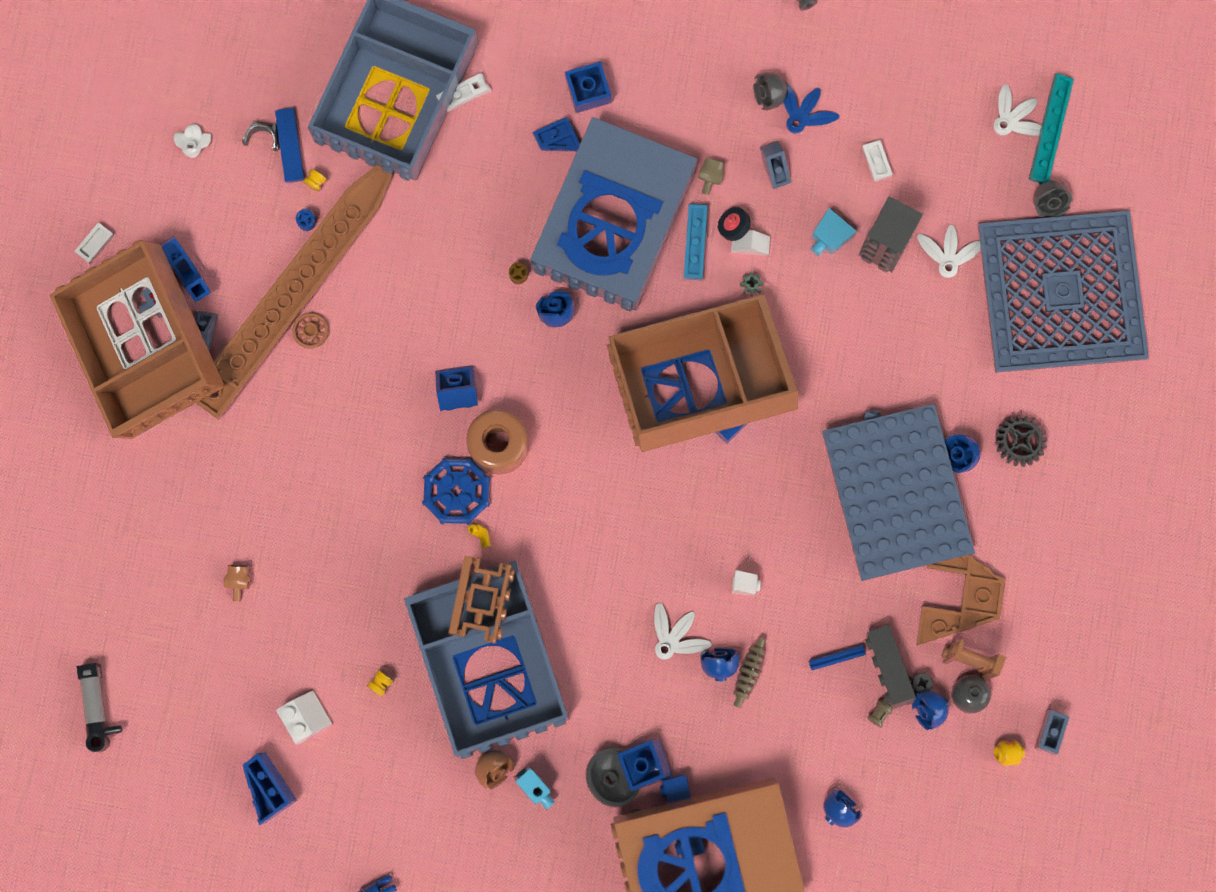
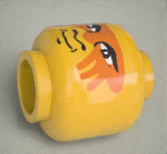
[994,740,1025,766]

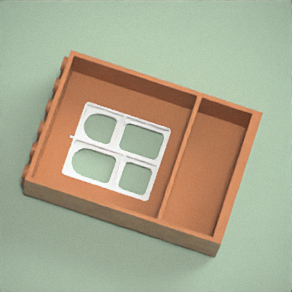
[50,240,225,439]

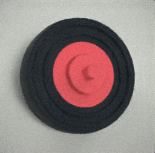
[718,207,751,241]

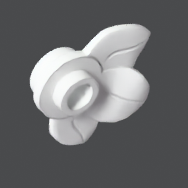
[174,123,211,158]

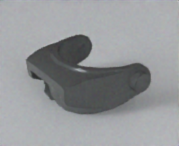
[242,121,279,152]

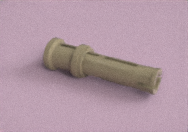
[867,674,912,728]

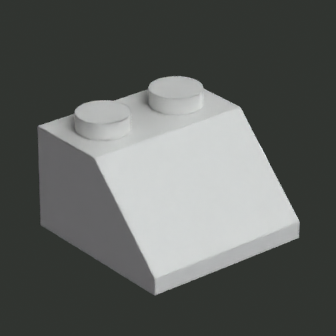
[276,691,332,744]

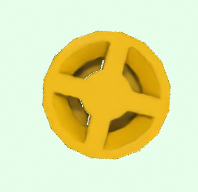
[303,169,327,192]

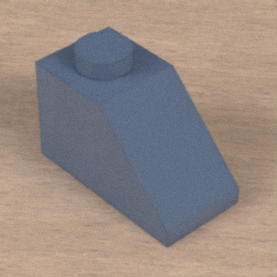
[760,141,791,189]
[195,311,217,350]

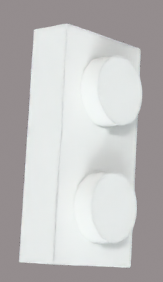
[862,140,893,182]

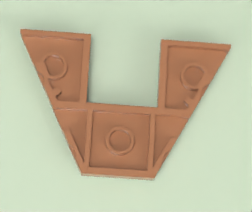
[916,555,1005,645]

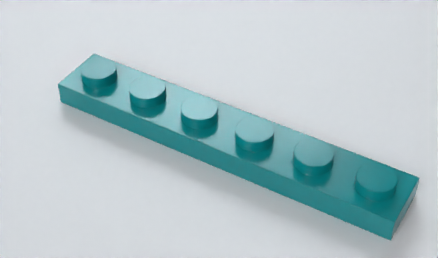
[1028,73,1074,184]

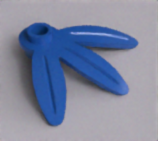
[784,84,839,134]

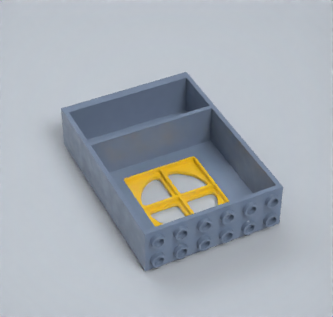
[308,0,478,181]

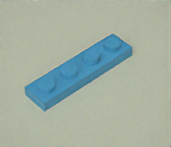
[683,204,708,280]

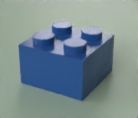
[565,61,612,113]

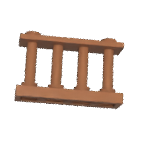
[941,639,1006,680]

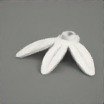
[994,84,1041,136]
[917,225,981,278]
[654,603,712,660]

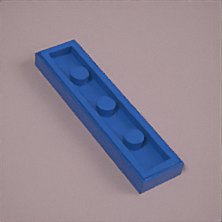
[275,108,304,183]

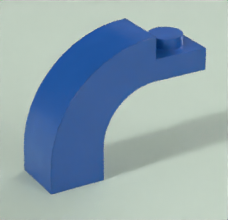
[160,236,211,302]

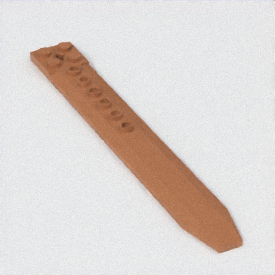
[196,165,393,420]

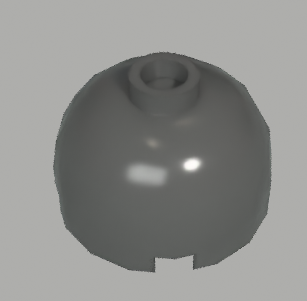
[753,72,788,110]
[1033,180,1073,218]
[951,674,991,714]

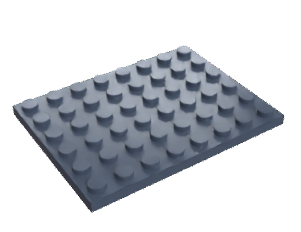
[822,404,975,581]

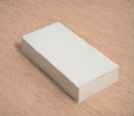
[74,222,115,264]

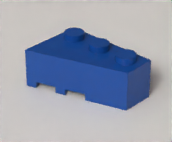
[242,752,297,825]

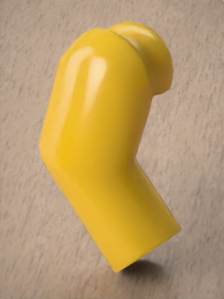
[468,523,491,548]

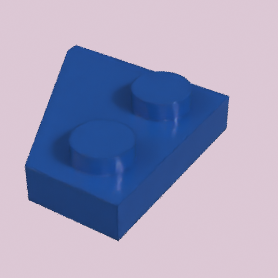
[533,117,580,151]

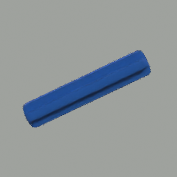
[809,645,866,670]

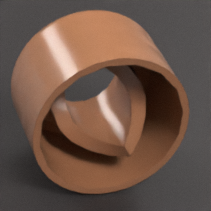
[466,409,529,475]

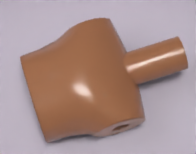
[224,565,251,601]

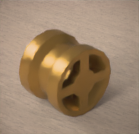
[509,262,528,284]

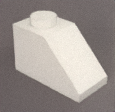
[732,570,761,596]

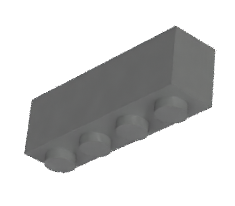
[865,625,916,709]

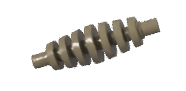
[733,638,766,708]

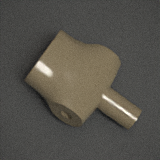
[698,158,725,195]

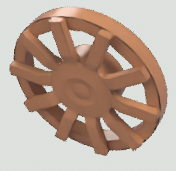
[292,313,328,349]

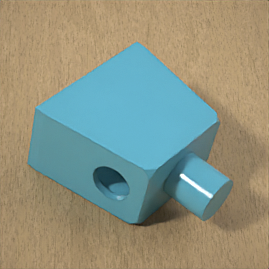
[810,208,856,256]
[514,765,555,809]

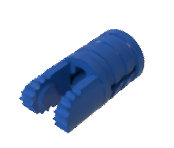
[358,875,397,892]

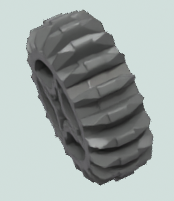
[995,415,1047,467]

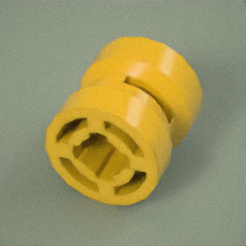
[367,670,394,697]

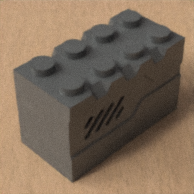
[859,196,923,273]

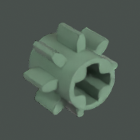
[740,272,764,297]

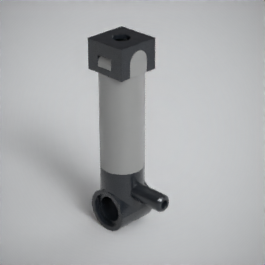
[76,663,122,752]

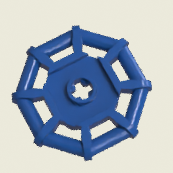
[422,457,491,525]

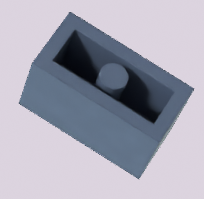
[1035,710,1070,755]

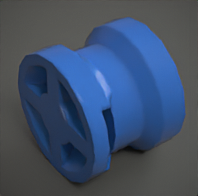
[295,209,316,231]

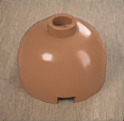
[475,750,515,789]

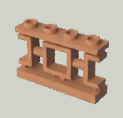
[449,556,515,644]

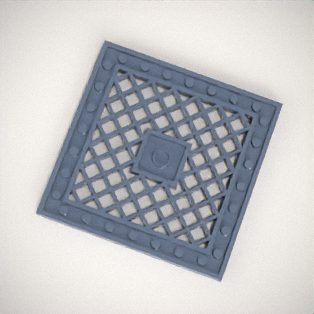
[978,211,1149,373]

